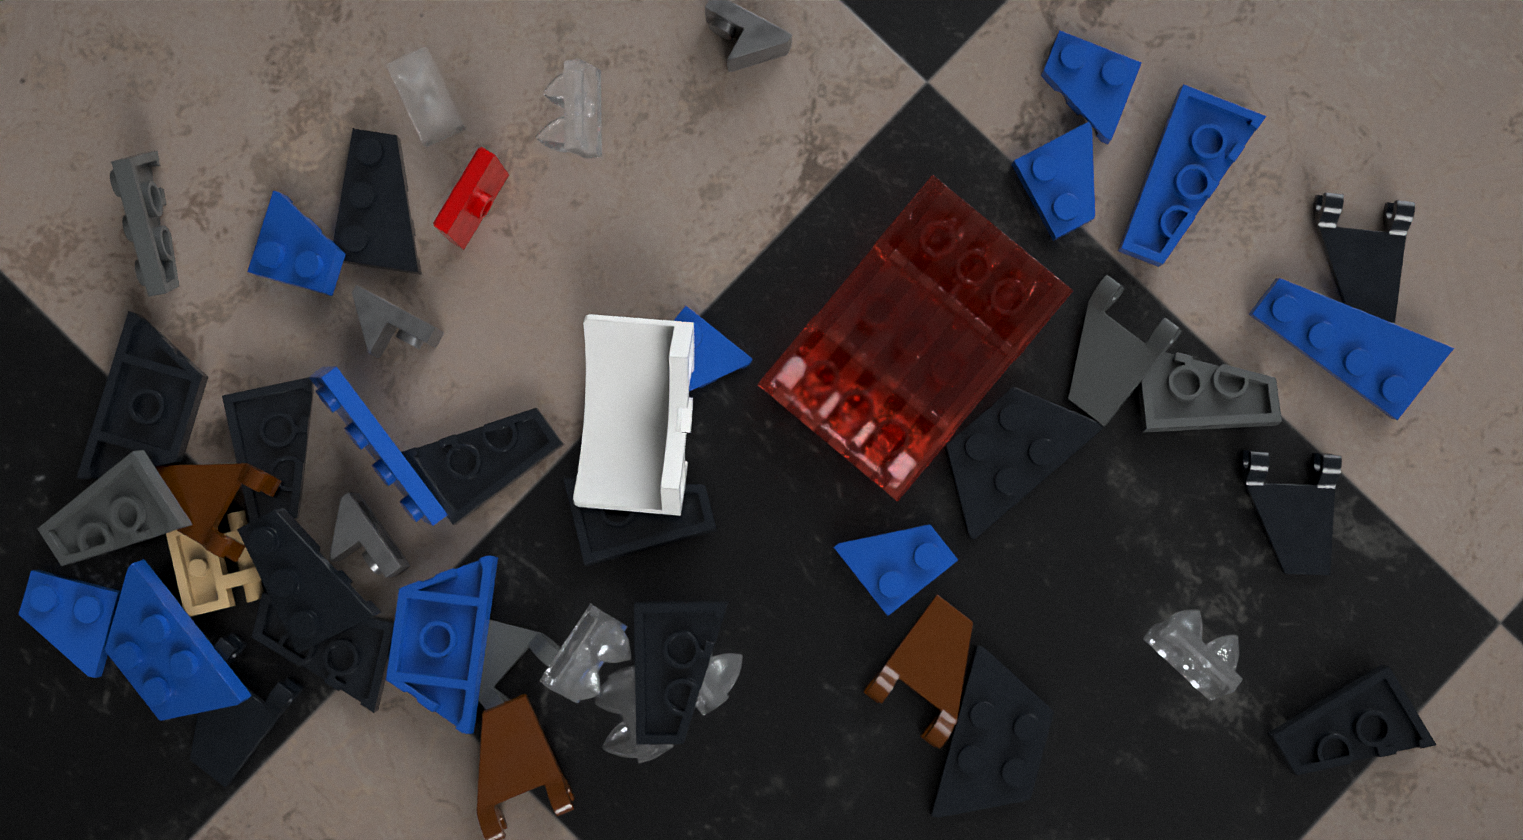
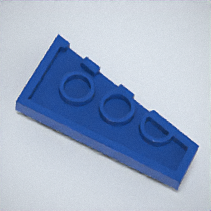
[1117,84,1266,267]
[1249,278,1454,420]
[309,366,448,526]

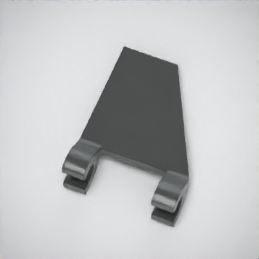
[1068,275,1182,426]
[478,619,568,710]

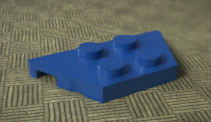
[386,556,498,734]
[105,559,252,721]

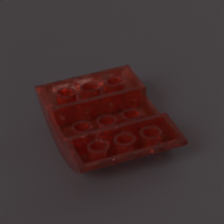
[757,175,1073,502]

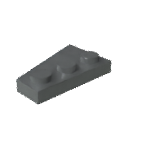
[110,150,179,297]
[1138,352,1282,433]
[38,450,193,566]

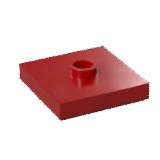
[433,147,509,250]

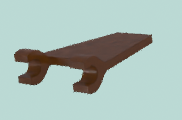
[156,463,282,562]
[863,594,973,749]
[476,693,575,840]

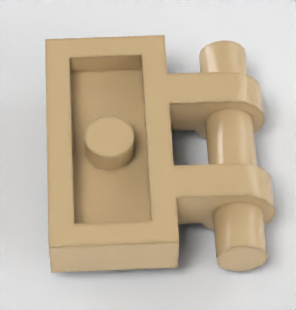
[166,510,264,617]

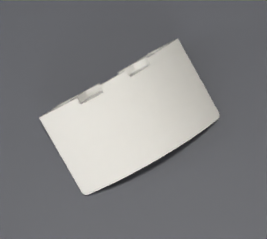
[573,314,694,516]

